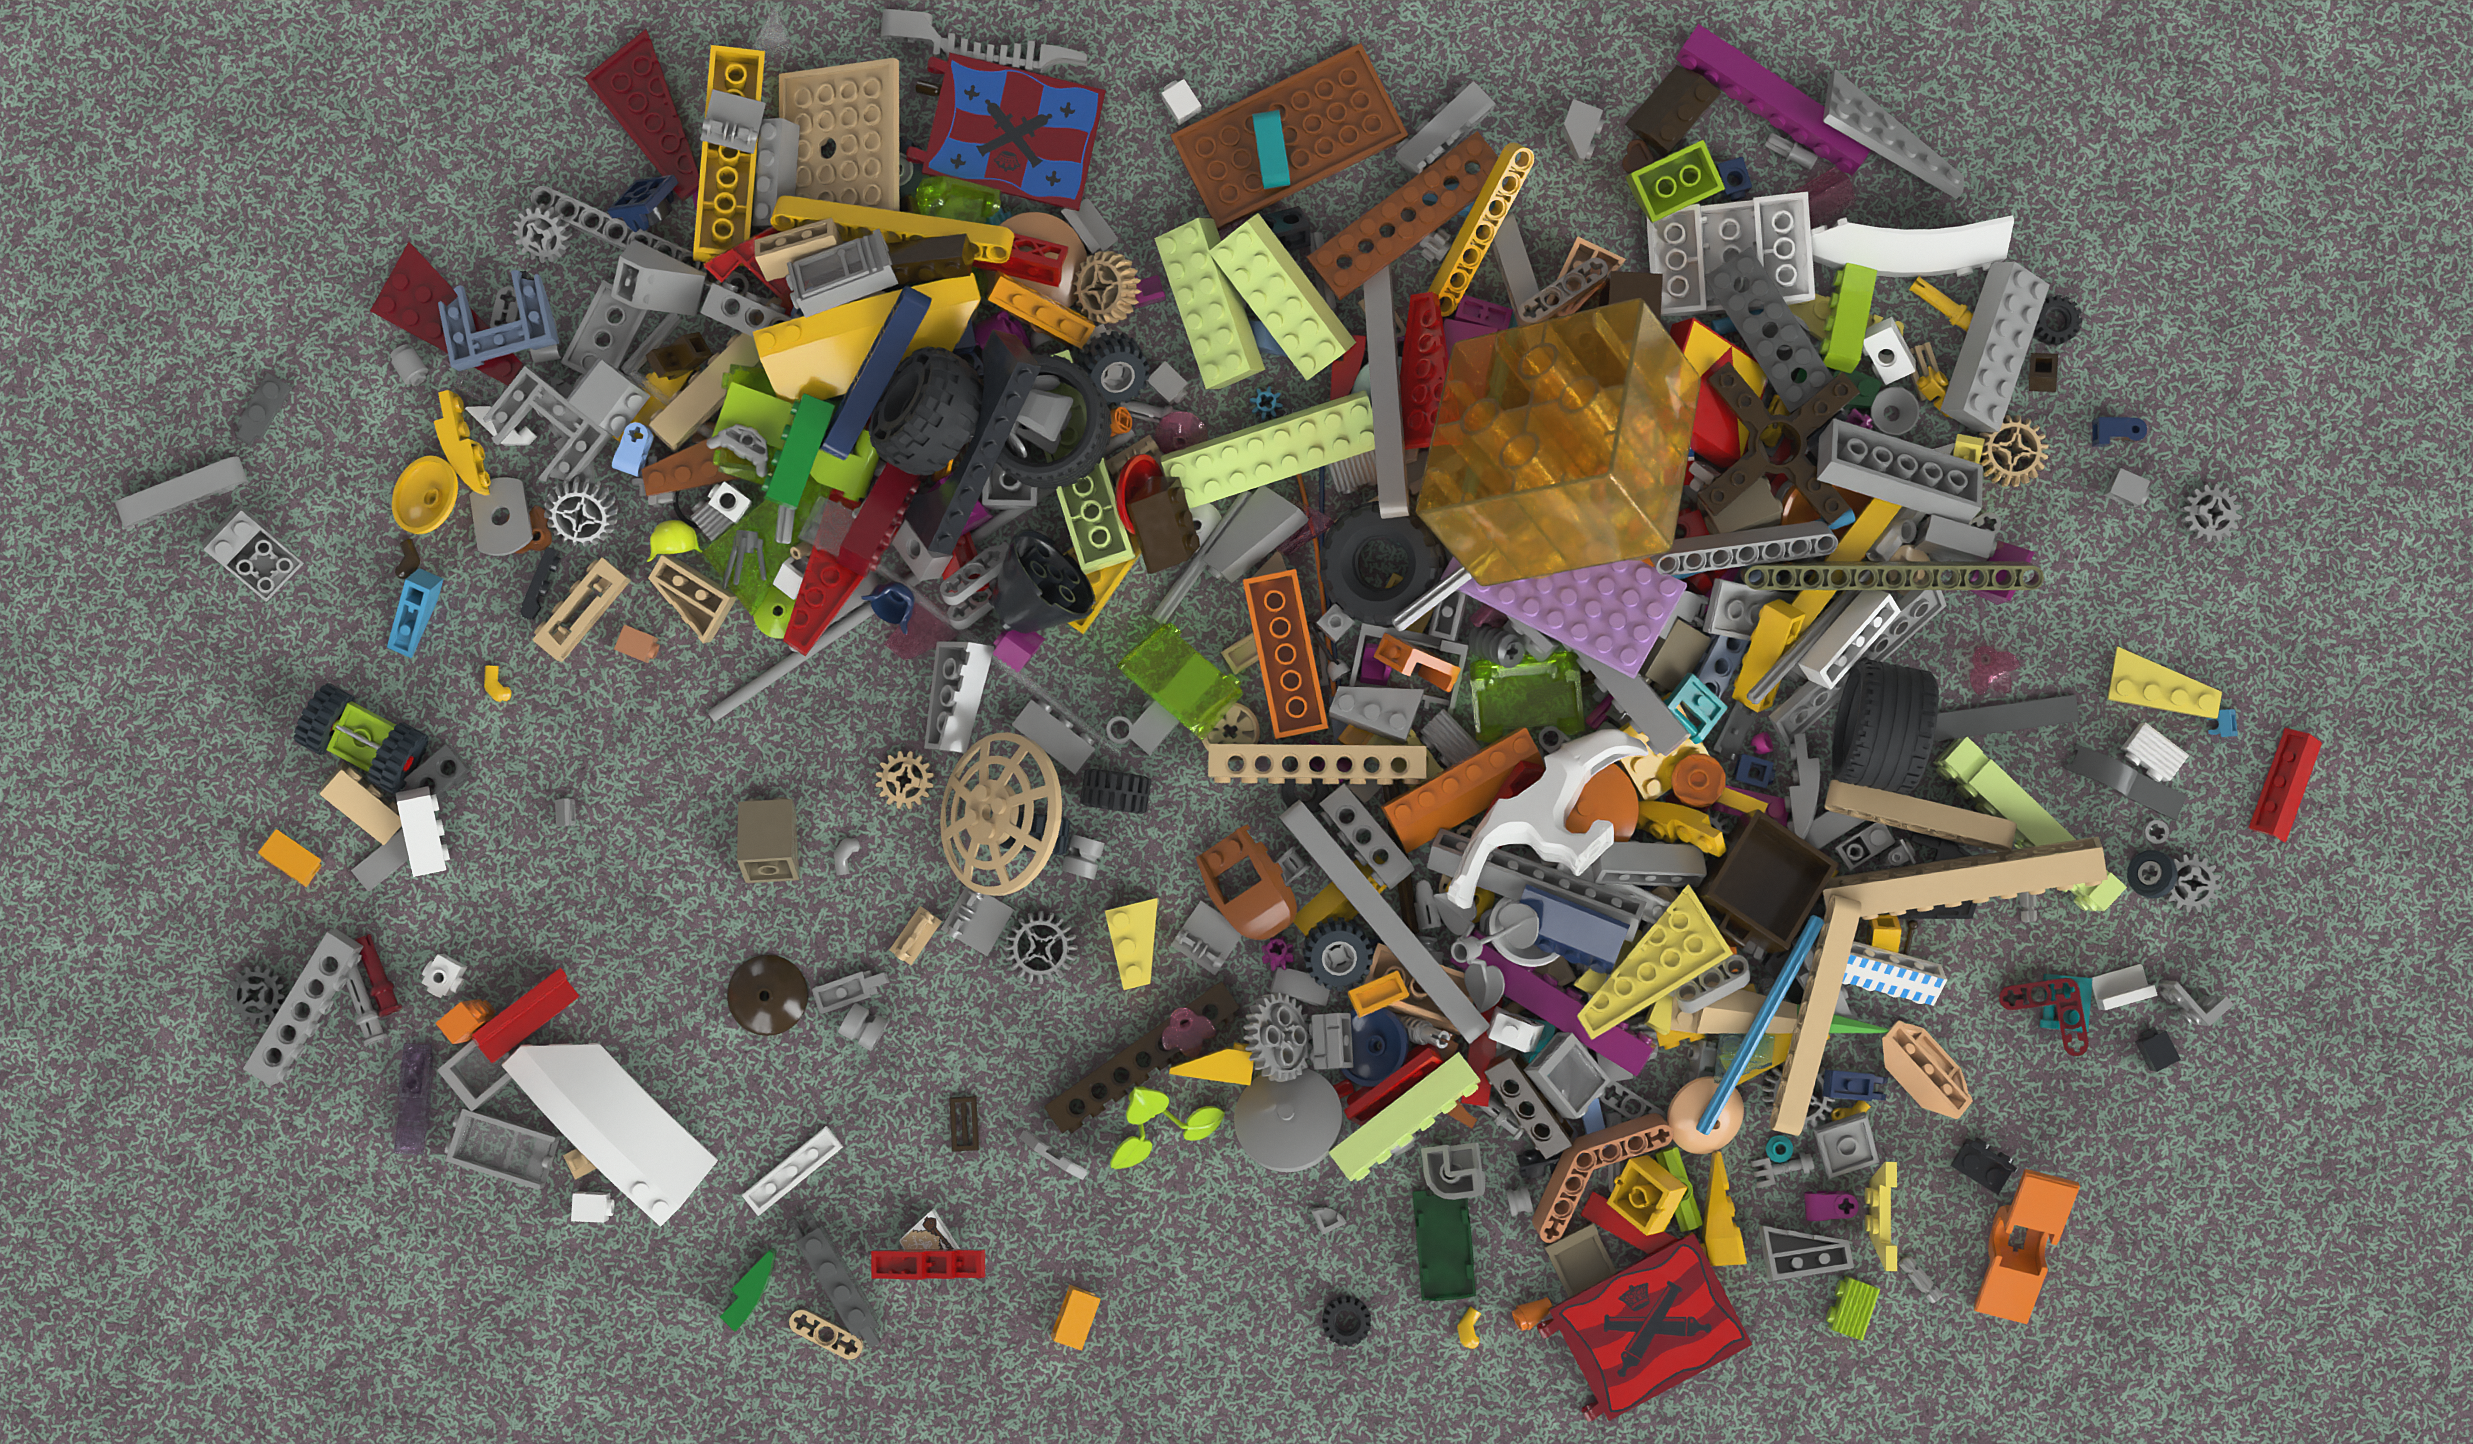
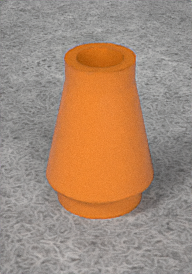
[1512,1297,1553,1331]

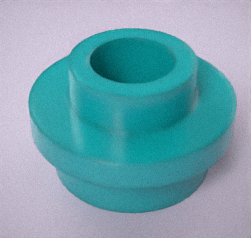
[1766,1135,1793,1163]

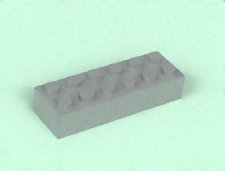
[1940,261,2050,432]
[1817,418,1983,525]

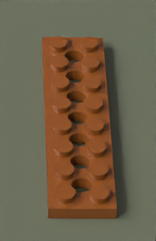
[1307,131,1506,301]

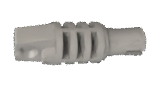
[1395,1013,1450,1048]

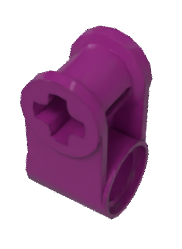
[1804,1191,1859,1221]

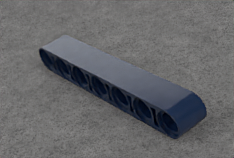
[819,285,932,461]

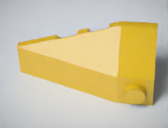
[1700,1151,1747,1266]

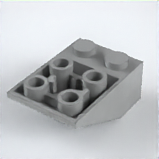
[611,240,707,316]
[202,504,304,602]

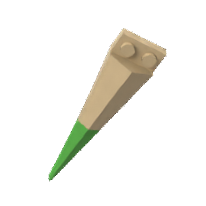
[1670,981,1889,1033]

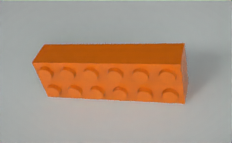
[1242,569,1328,739]

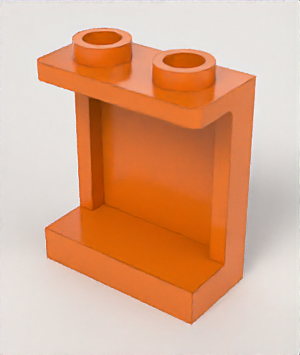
[1373,633,1461,692]

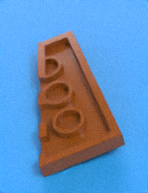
[641,437,754,497]

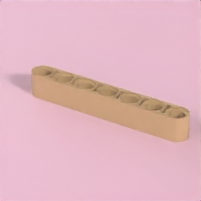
[1824,780,2017,853]

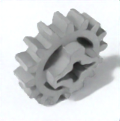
[513,203,572,263]
[2180,484,2242,543]
[2164,854,2221,912]

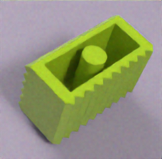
[1826,1275,1880,1341]

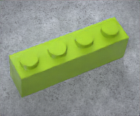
[1819,263,1878,374]

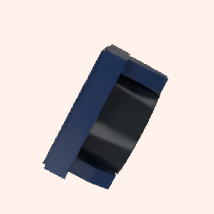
[607,175,679,232]

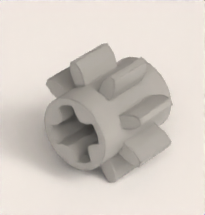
[1420,228,1452,262]

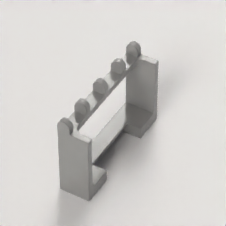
[1348,622,1468,716]

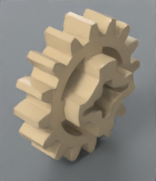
[876,751,935,809]

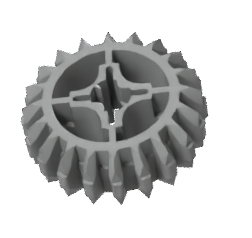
[544,476,618,548]
[1004,911,1078,984]
[1761,1062,1835,1130]

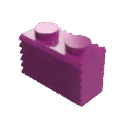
[993,629,1045,672]

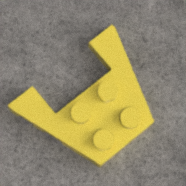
[1574,929,1673,1035]
[1864,1162,1897,1271]

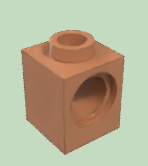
[614,625,660,663]

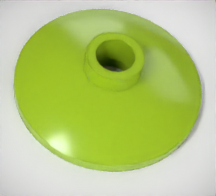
[753,586,797,639]

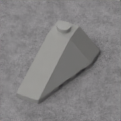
[982,424,1037,510]

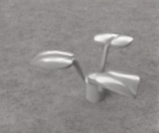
[1433,892,1539,1013]

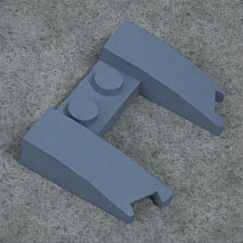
[438,270,559,371]

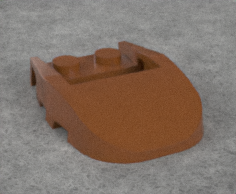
[1196,824,1297,940]

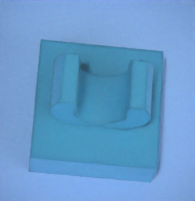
[2207,709,2238,737]

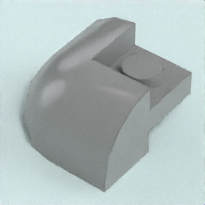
[1421,1142,1486,1200]

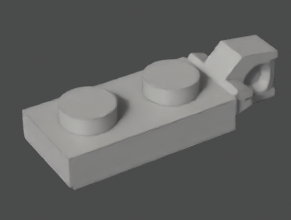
[812,970,889,1015]

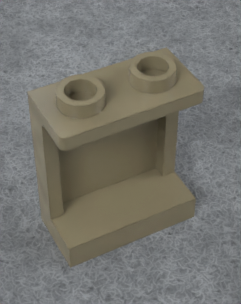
[1638,618,1712,694]
[1543,1221,1617,1298]

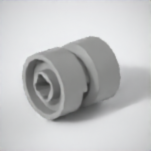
[1061,834,1105,880]
[838,1003,889,1052]

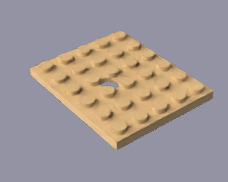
[779,58,899,211]

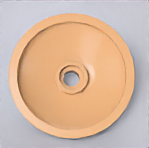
[1667,1076,1744,1154]

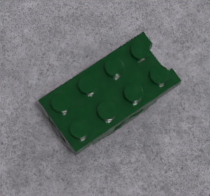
[1412,1190,1476,1301]

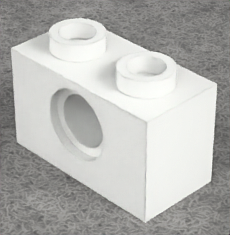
[1862,317,1916,385]

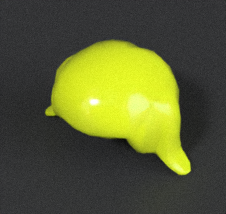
[647,520,705,562]

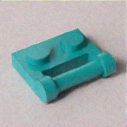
[1663,673,1728,744]
[2039,974,2093,1032]

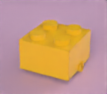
[1607,1155,1688,1236]

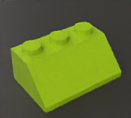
[1625,140,1725,223]

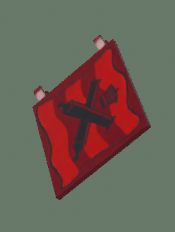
[1537,1232,1753,1422]

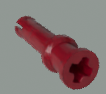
[355,934,403,1017]

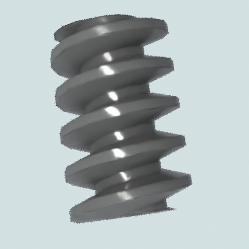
[1468,622,1525,668]

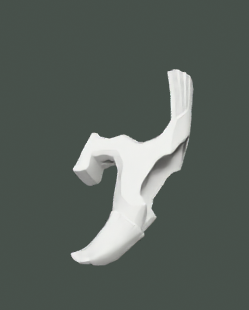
[1447,729,1649,909]

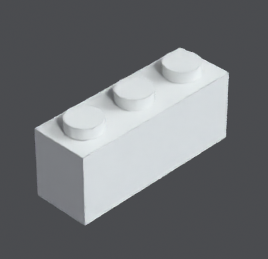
[396,786,450,877]

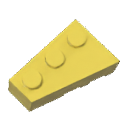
[1105,898,1158,990]

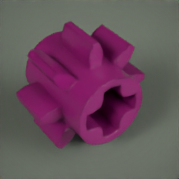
[1261,936,1294,971]

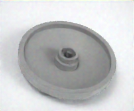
[1234,1068,1343,1172]

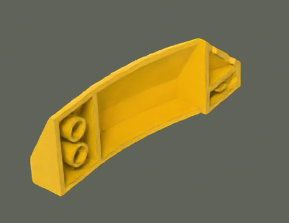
[753,273,981,404]

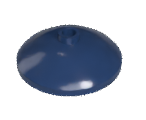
[1341,1007,1409,1087]

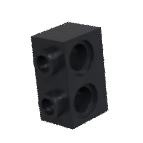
[1249,206,1311,252]

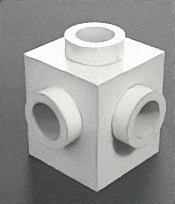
[422,954,468,998]

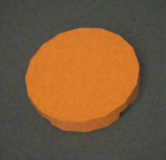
[1671,753,1726,808]

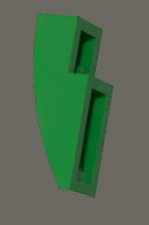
[720,1248,777,1332]

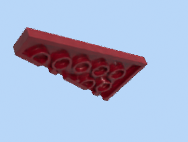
[584,29,700,202]

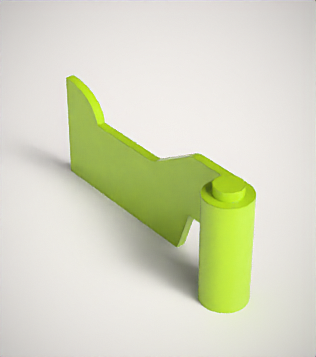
[712,382,880,502]

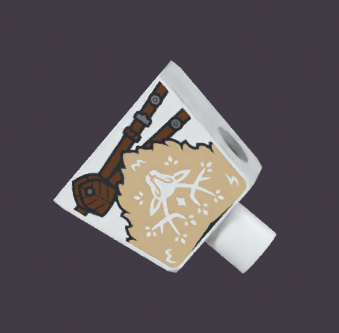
[899,1209,960,1249]

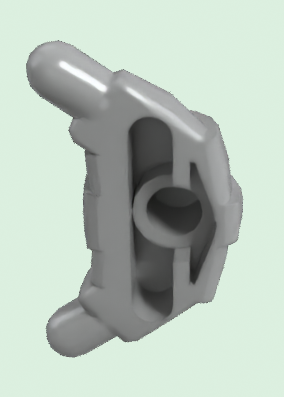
[706,424,768,477]

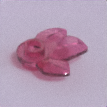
[1970,646,2021,696]
[1161,1007,1216,1058]

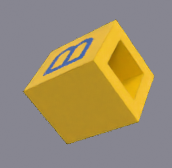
[1866,915,1901,953]

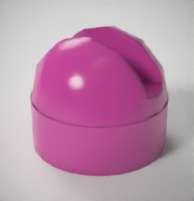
[1751,732,1773,755]

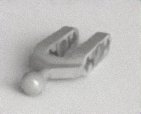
[940,531,1048,629]

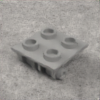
[700,89,766,154]
[941,886,1014,956]
[1171,901,1242,975]

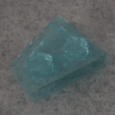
[1714,1033,1775,1084]

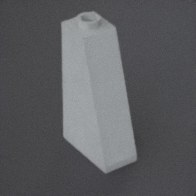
[1203,485,1309,583]

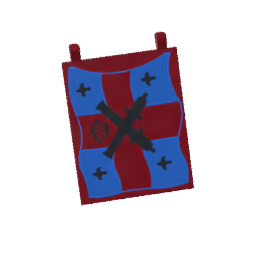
[906,52,1106,211]

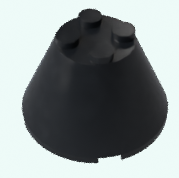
[988,529,1096,634]

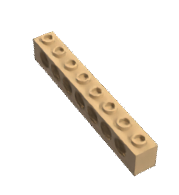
[1208,744,1426,785]

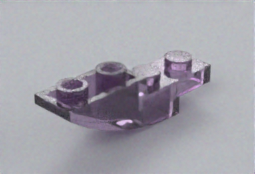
[393,1043,433,1156]

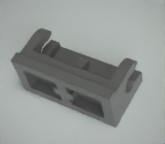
[1710,701,1757,762]

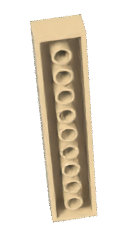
[1823,837,2108,920]

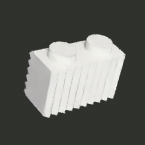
[2121,722,2189,782]

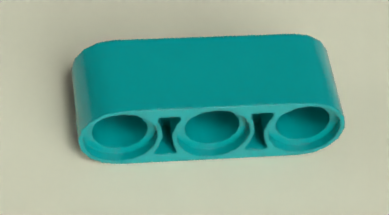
[1252,110,1290,189]

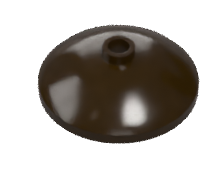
[727,955,808,1036]

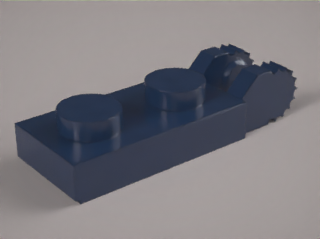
[1822,1069,1888,1101]

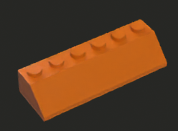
[1380,727,1546,853]

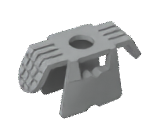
[1007,375,1073,459]

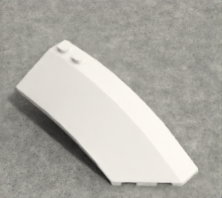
[1811,215,2014,277]
[502,1043,718,1227]

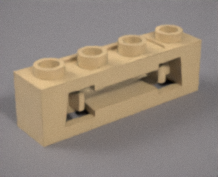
[532,557,631,662]

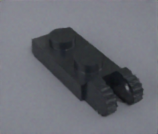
[520,547,562,620]

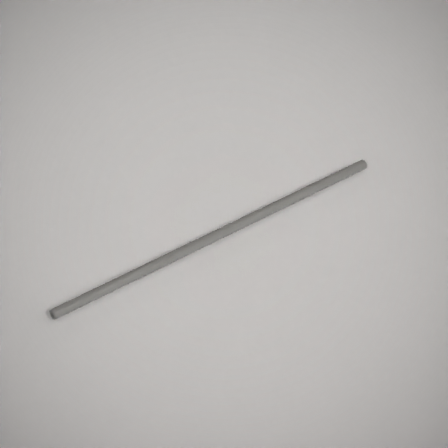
[707,429,1136,722]

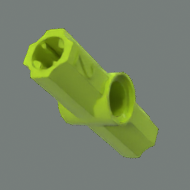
[1654,1146,1703,1232]

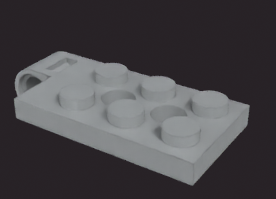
[560,280,650,393]

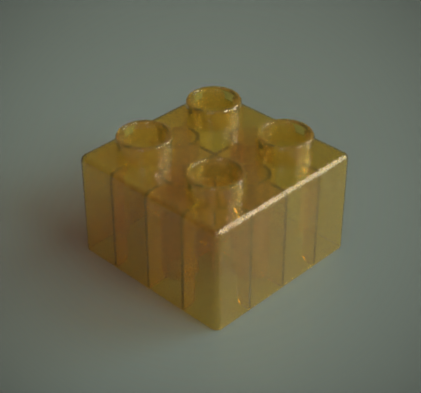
[1416,298,1701,586]

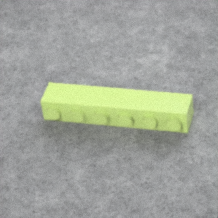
[1328,1052,1481,1181]

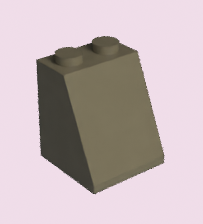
[1697,475,1783,553]
[737,797,799,883]

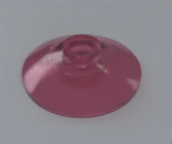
[1155,411,1209,454]

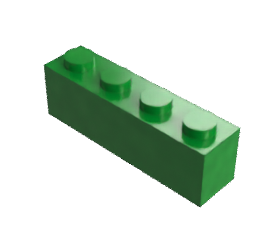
[761,394,835,510]

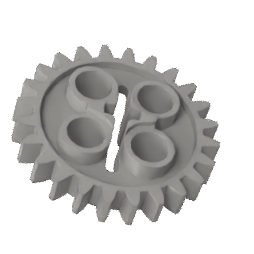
[1244,992,1313,1082]

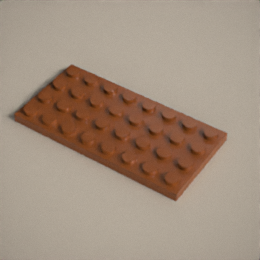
[1170,43,1409,230]

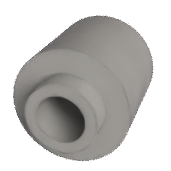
[390,344,428,386]

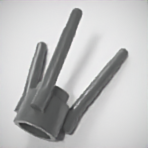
[721,530,767,589]

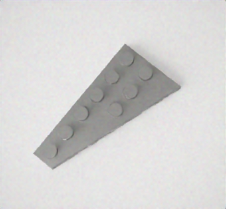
[1823,69,1964,199]

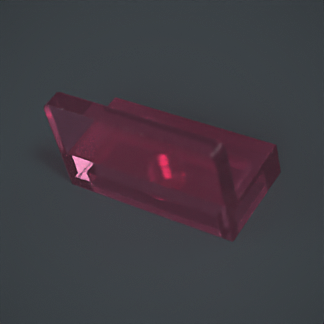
[1792,166,1856,228]

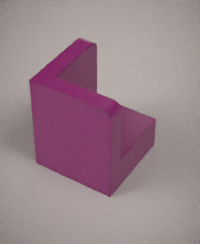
[1134,275,1166,309]
[1360,643,1391,686]

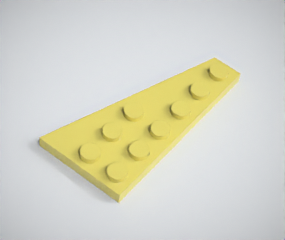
[1577,884,1733,1040]

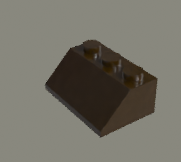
[1625,65,1721,158]
[1126,476,1200,574]

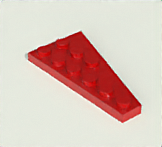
[1400,292,1462,450]
[783,488,899,657]

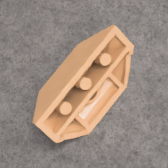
[1882,1020,1973,1119]

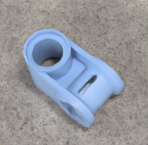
[612,422,653,477]

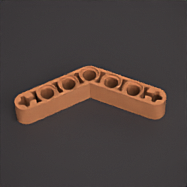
[1532,1113,1673,1243]

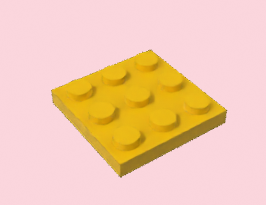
[1618,692,1710,801]

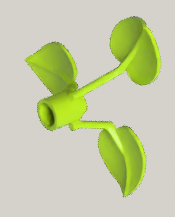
[1110,1086,1225,1169]

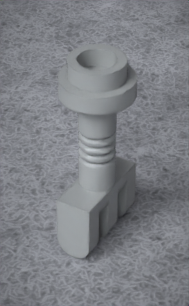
[1751,1152,1814,1188]

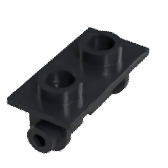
[1516,1149,1564,1180]

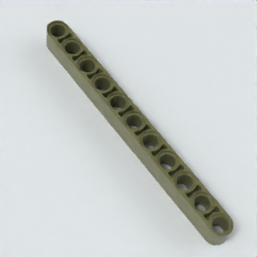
[1741,561,2044,590]

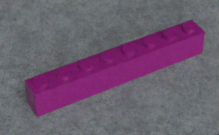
[1676,24,1871,176]
[1450,930,1657,1077]

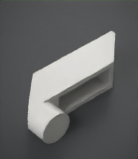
[465,406,537,446]

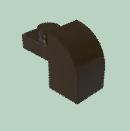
[645,332,713,380]

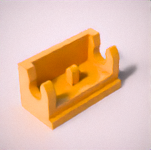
[258,829,322,887]
[1050,1285,1101,1350]

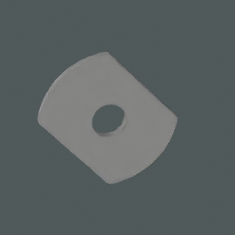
[469,477,533,556]

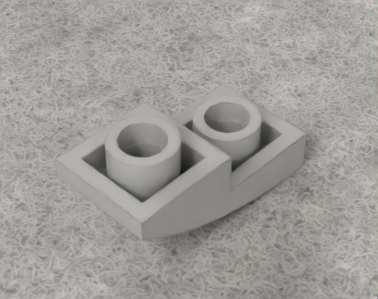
[1270,967,1330,1008]

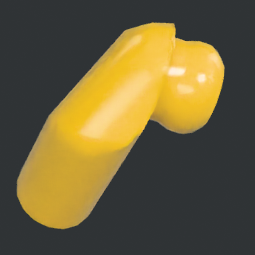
[484,666,511,702]
[1831,1100,1871,1121]
[1457,1306,1481,1349]

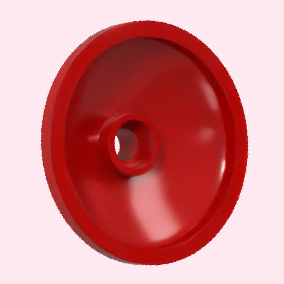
[1115,454,1163,535]

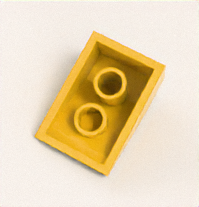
[1169,1042,1254,1085]

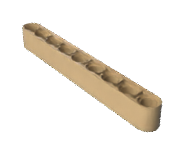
[1770,895,1862,1136]

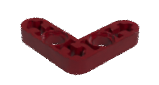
[1999,977,2089,1056]

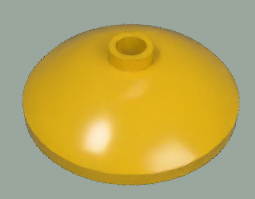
[392,456,458,534]

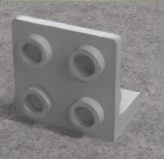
[2158,980,2234,1026]

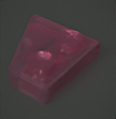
[1274,498,1335,557]
[884,602,959,662]

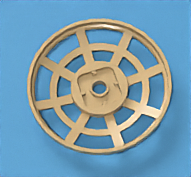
[940,732,1062,896]

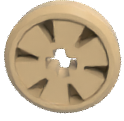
[1201,702,1260,762]

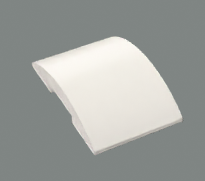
[1646,192,1815,316]

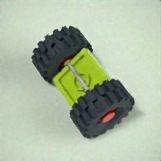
[294,683,429,794]

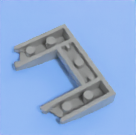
[483,366,613,483]

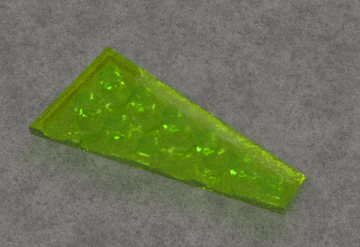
[702,474,834,616]

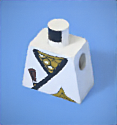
[1487,1006,1545,1052]

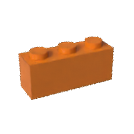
[435,999,496,1044]

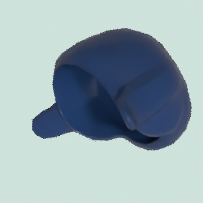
[861,581,915,635]

